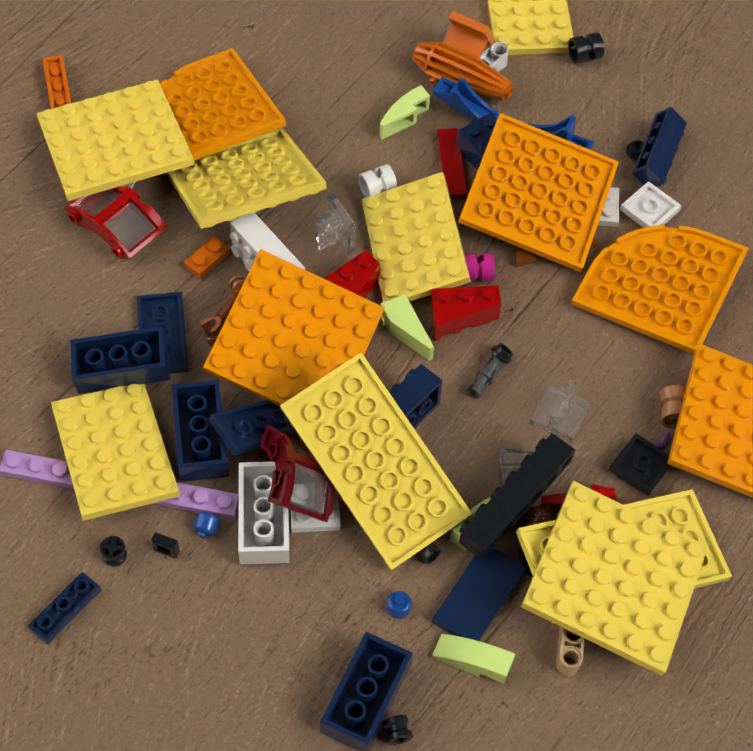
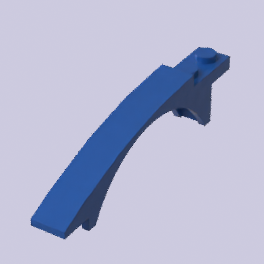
[432,77,594,150]

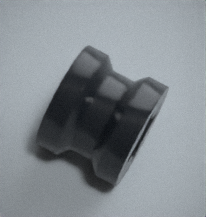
[100,536,127,567]
[382,715,413,745]

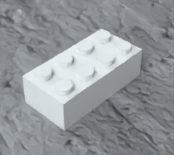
[230,213,305,271]
[238,462,290,564]

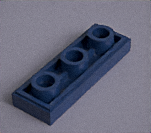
[28,572,101,644]

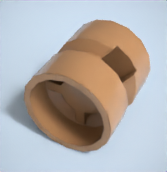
[659,385,686,428]

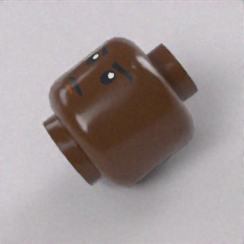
[520,504,556,527]

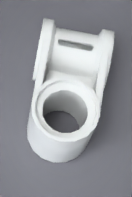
[480,42,509,72]

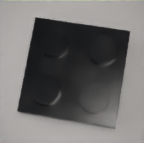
[609,433,672,496]

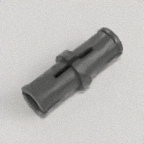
[467,357,502,399]

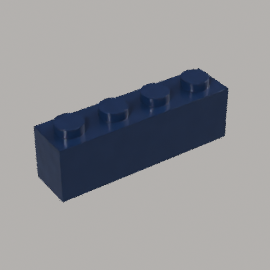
[632,107,687,186]

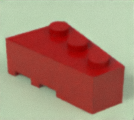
[323,250,380,298]
[430,285,501,341]

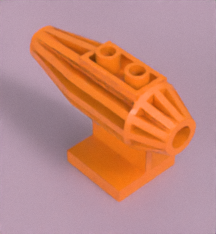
[412,11,514,101]

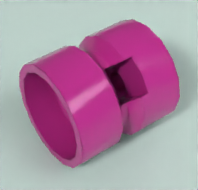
[464,253,495,282]

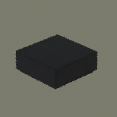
[151,532,180,558]

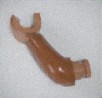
[200,275,245,347]

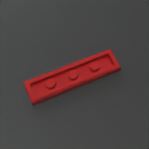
[437,128,467,199]

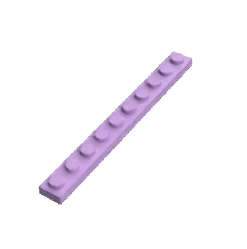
[0,450,239,520]

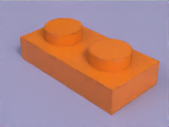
[184,236,231,279]

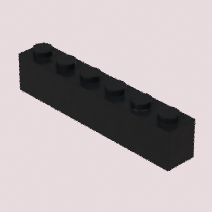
[459,433,575,561]

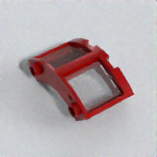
[65,185,168,259]

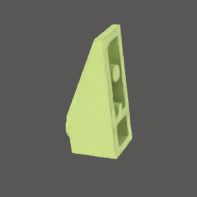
[380,295,434,361]

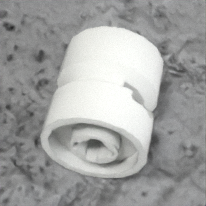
[358,164,397,198]

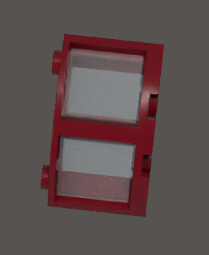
[259,425,334,522]

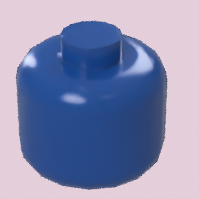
[193,511,220,538]
[386,591,412,619]

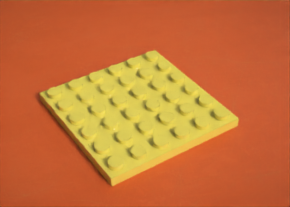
[36,80,195,201]
[166,128,327,229]
[521,481,708,676]

